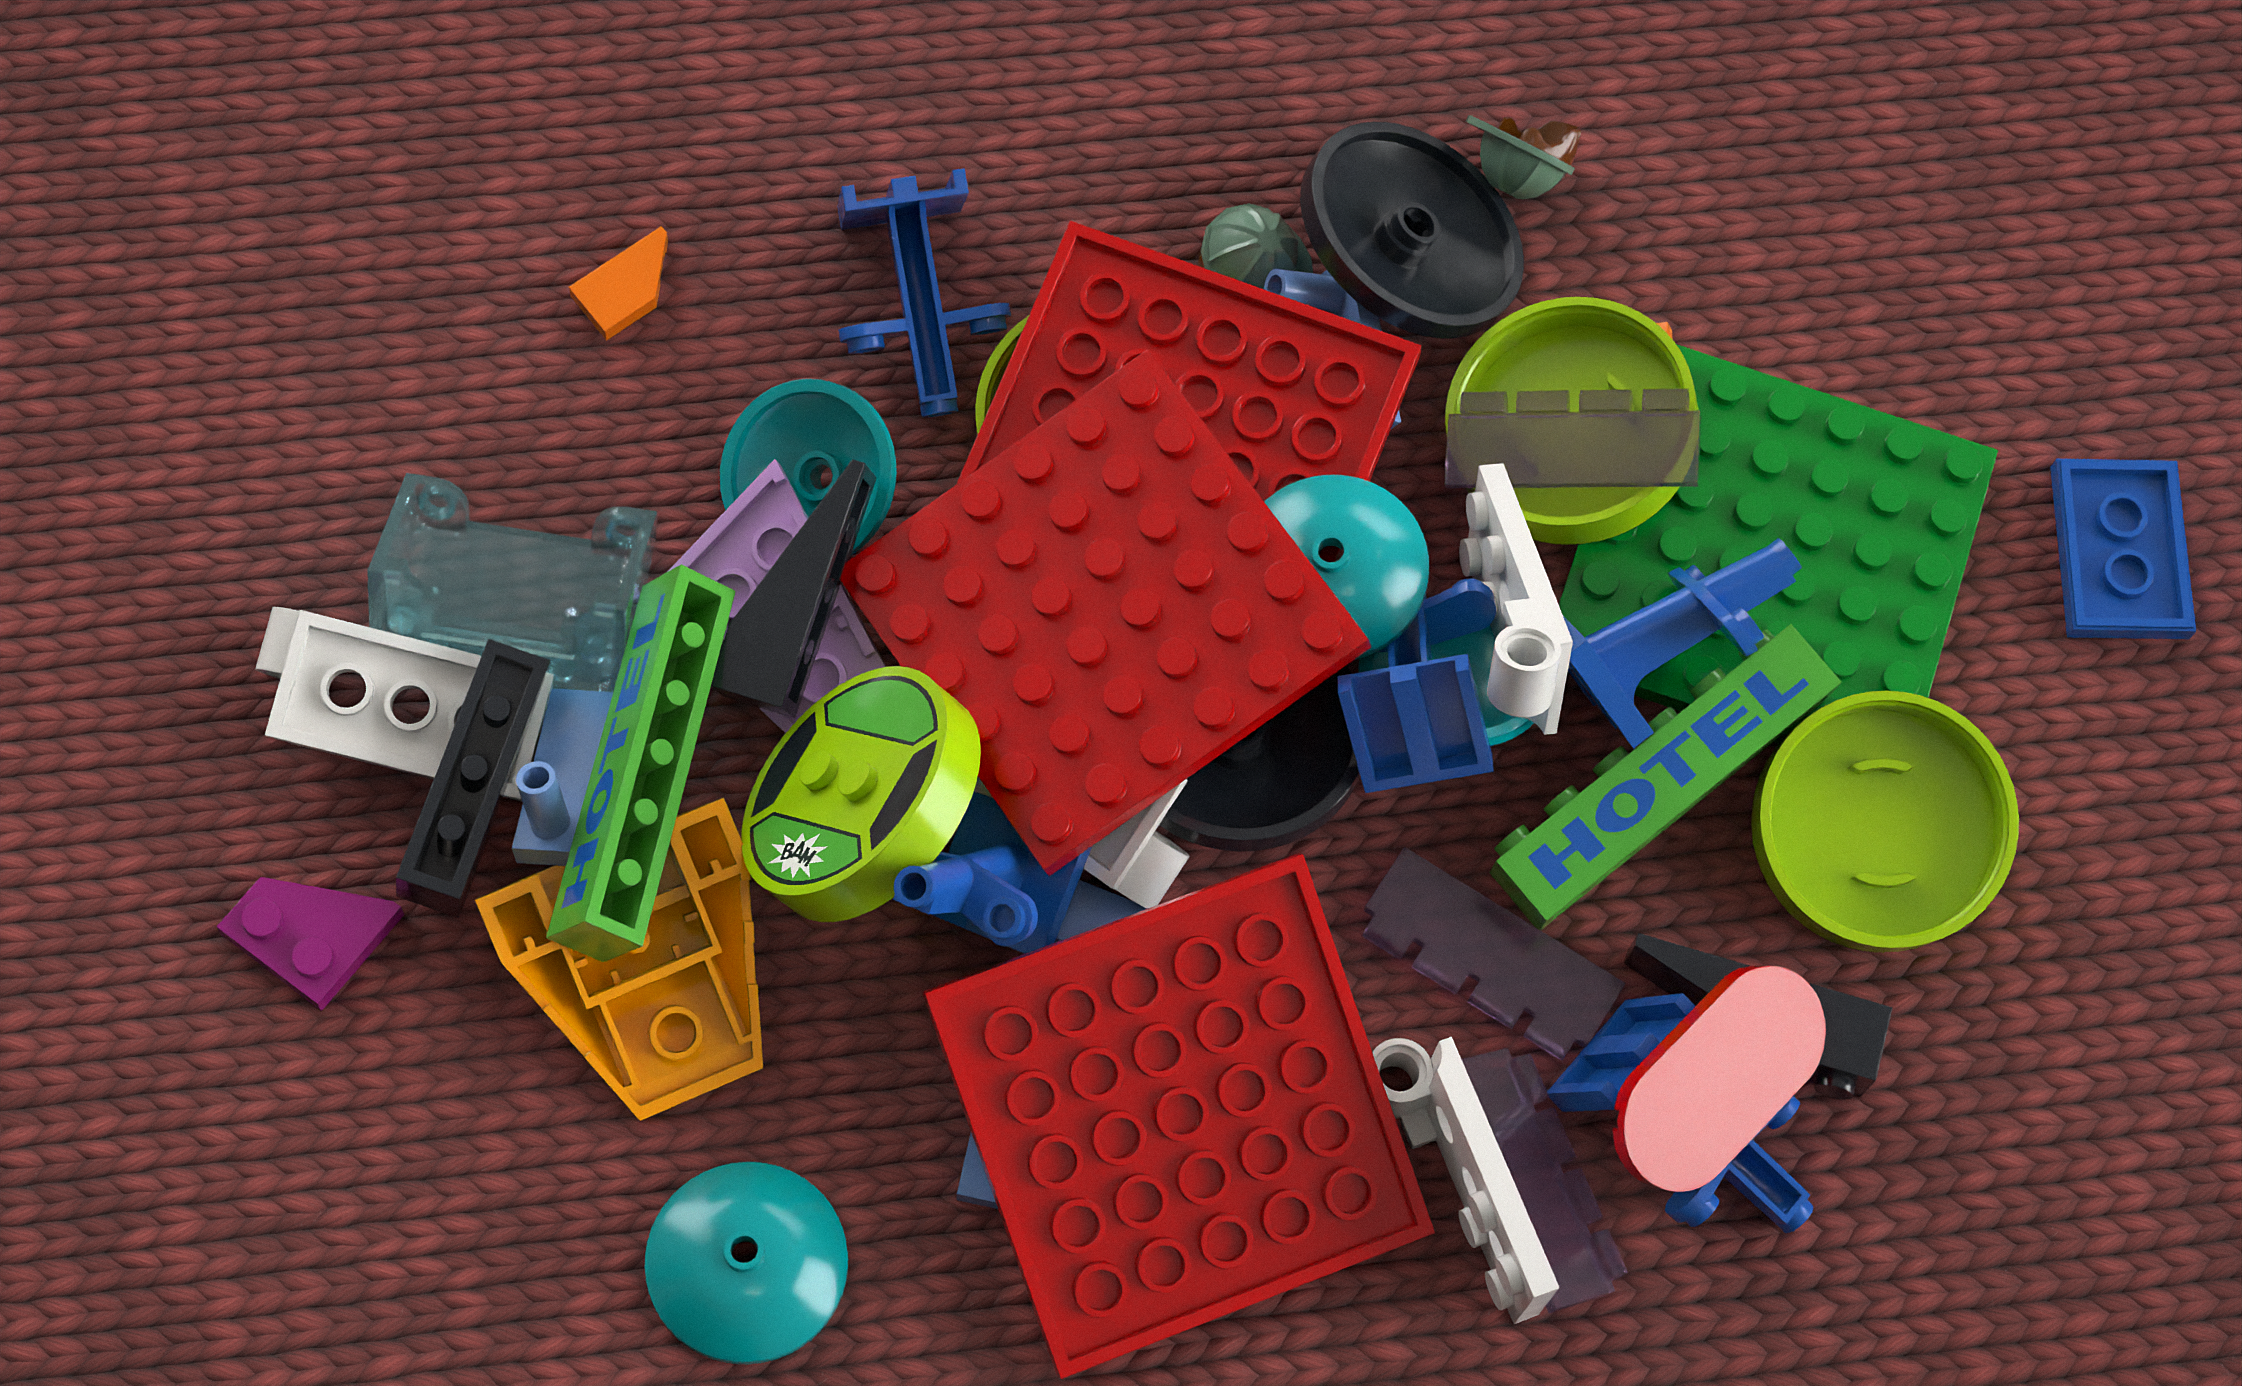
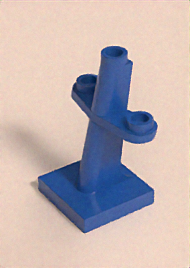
[837,168,1011,418]
[1563,538,1802,748]
[1338,578,1496,793]
[893,791,1092,954]
[1545,993,1813,1233]

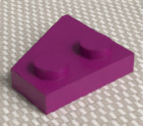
[216,877,405,1011]

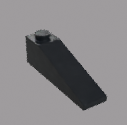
[711,459,877,718]
[396,639,550,918]
[1624,933,1893,1100]

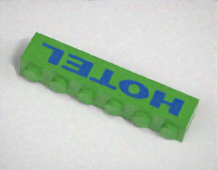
[546,564,736,962]
[1489,624,1841,932]

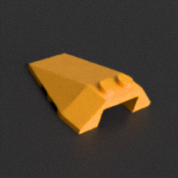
[475,798,763,1121]

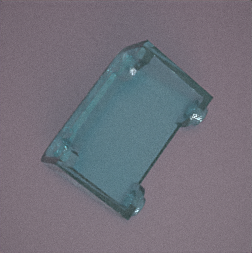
[367,473,657,692]

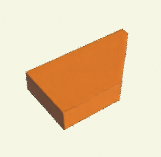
[569,226,668,341]

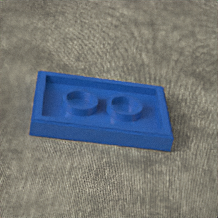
[2050,458,2196,639]

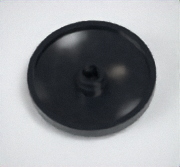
[1300,121,1524,339]
[1159,666,1360,852]

